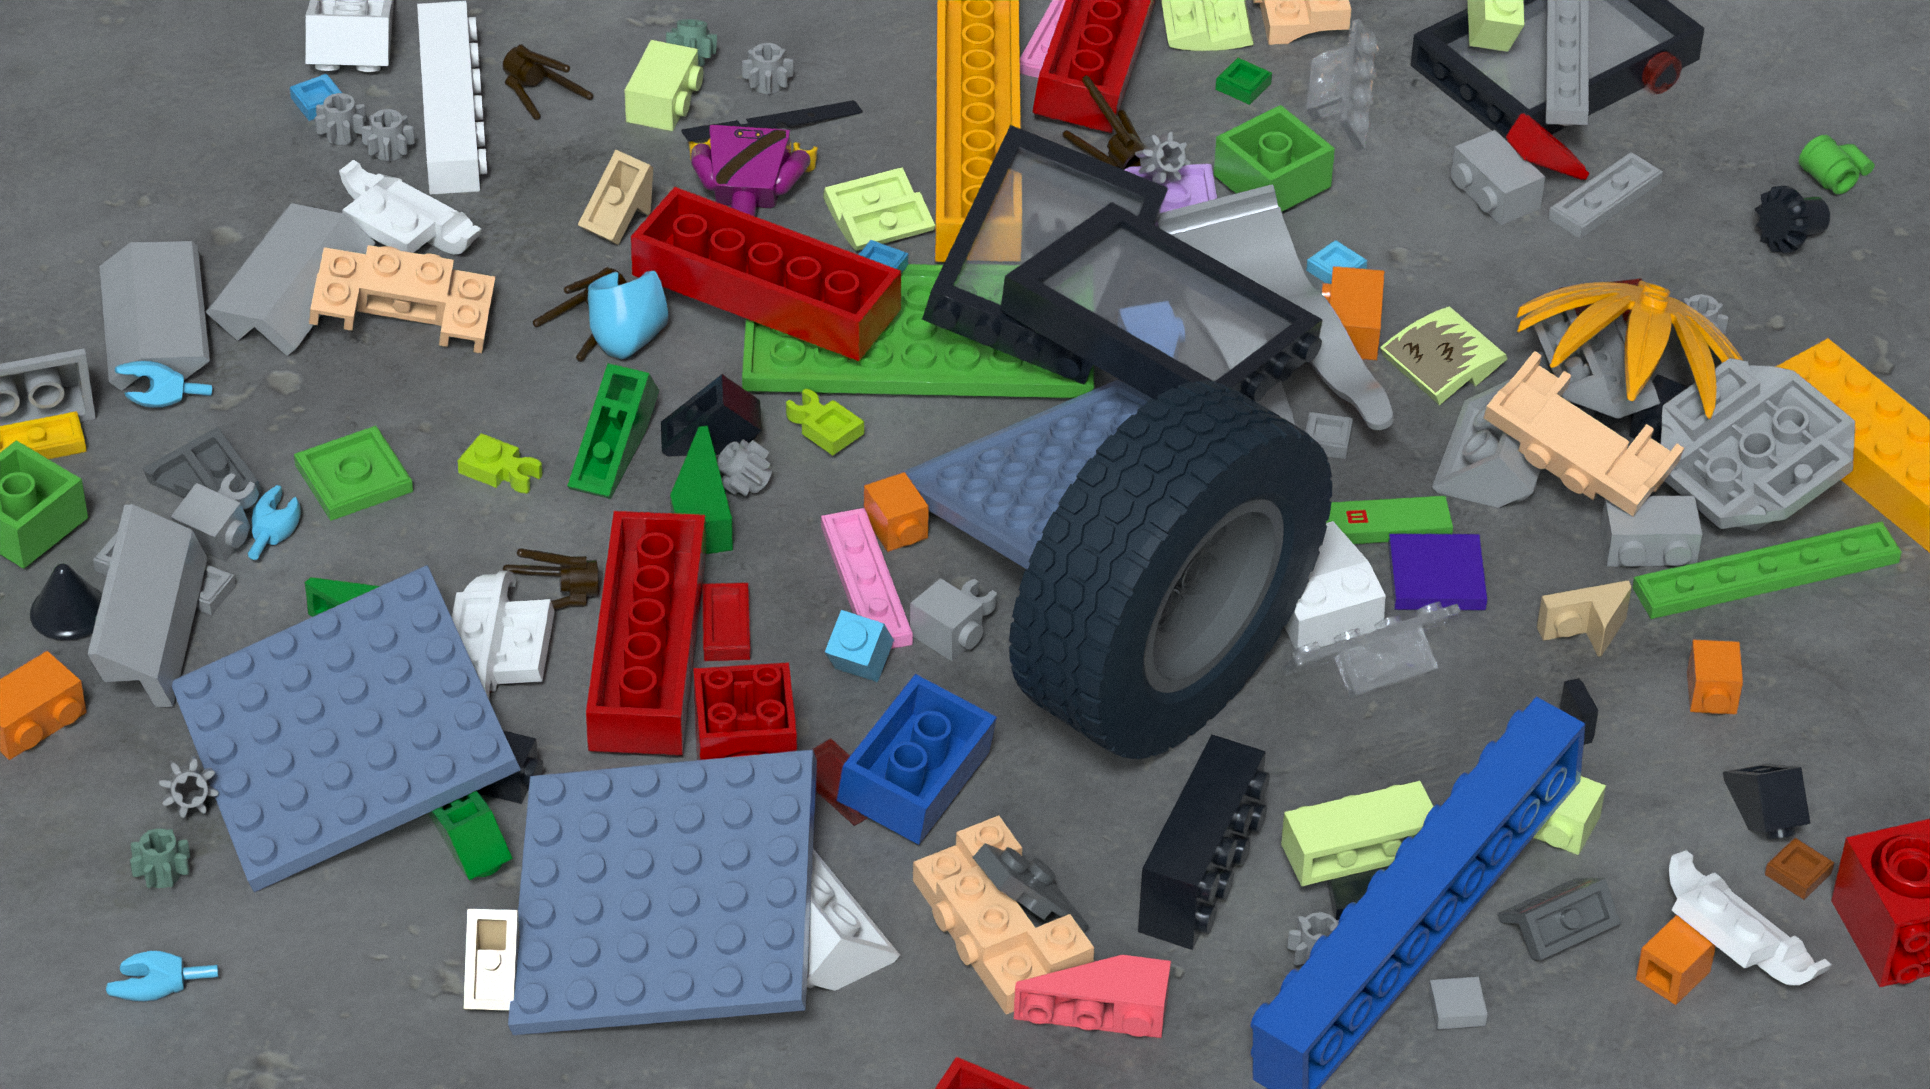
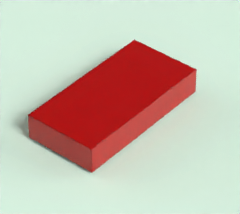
[702,583,750,661]

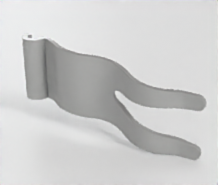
[1157,184,1394,430]

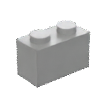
[1451,130,1545,225]
[1600,496,1702,567]

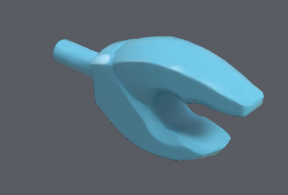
[114,361,212,408]
[248,485,301,560]
[106,951,219,1001]

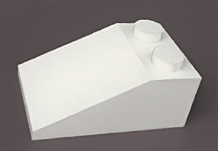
[306,0,394,72]
[1284,521,1386,654]

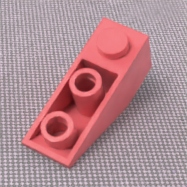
[1014,955,1171,1038]

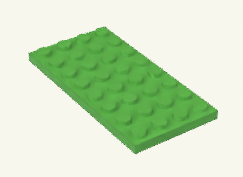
[742,264,1094,398]

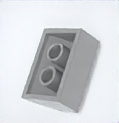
[0,348,96,426]
[1432,379,1541,508]

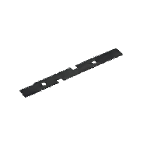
[681,100,863,142]

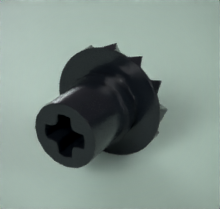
[1754,185,1830,253]

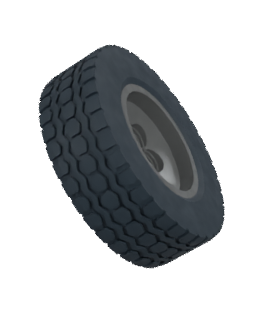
[1009,380,1332,759]

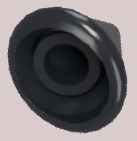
[30,563,102,641]

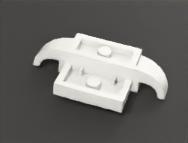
[339,160,481,255]
[452,571,555,699]
[1669,850,1832,985]

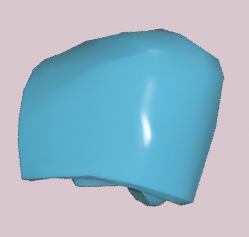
[588,271,669,359]

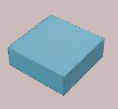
[1306,240,1367,284]

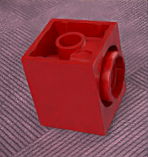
[693,662,797,760]
[1831,819,1930,988]

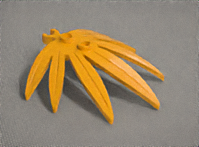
[1516,281,1744,419]

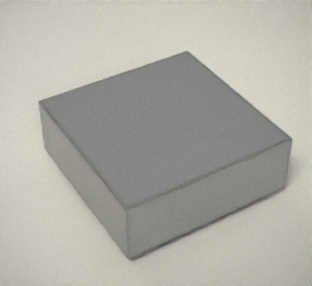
[1305,412,1353,459]
[1429,977,1488,1029]

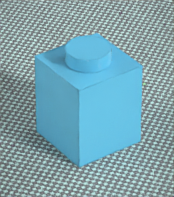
[825,610,894,682]

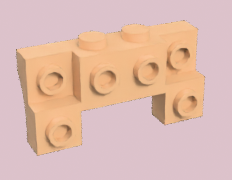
[1253,0,1351,45]
[309,245,495,353]
[1484,351,1684,517]
[913,815,1094,1015]

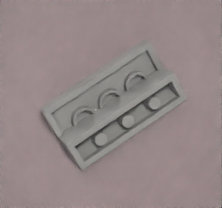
[205,203,376,356]
[99,241,210,391]
[1528,309,1660,419]
[88,504,207,708]

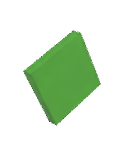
[294,426,413,521]

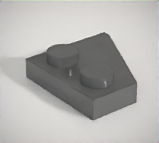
[142,427,262,498]
[972,843,1089,933]

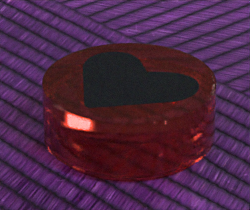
[1642,52,1682,94]

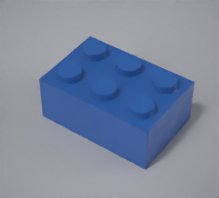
[837,674,997,845]

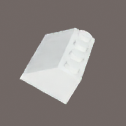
[807,849,900,991]

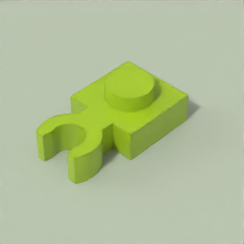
[786,388,864,455]
[457,433,542,494]

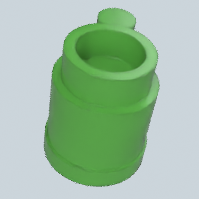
[1799,135,1875,194]

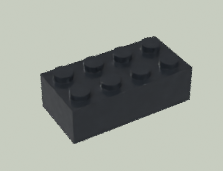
[1138,734,1270,950]

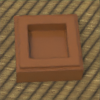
[1765,838,1835,900]

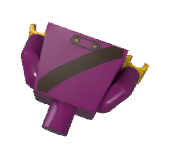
[689,125,818,216]

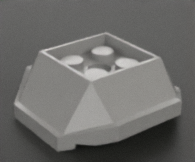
[1661,358,1855,531]

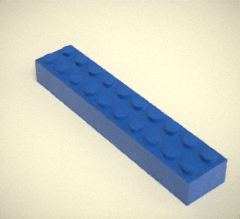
[1250,696,1585,1089]

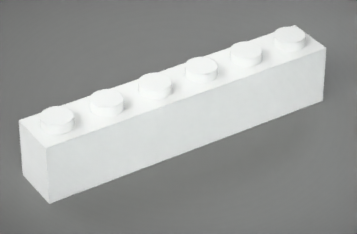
[417,1,487,195]

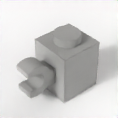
[171,473,259,562]
[910,578,997,661]

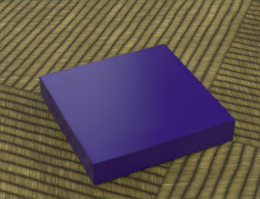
[1388,534,1487,610]

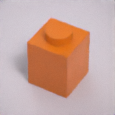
[864,472,929,552]
[1687,640,1743,714]
[1636,915,1716,1005]

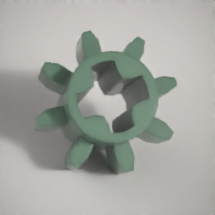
[666,19,717,66]
[130,829,190,888]

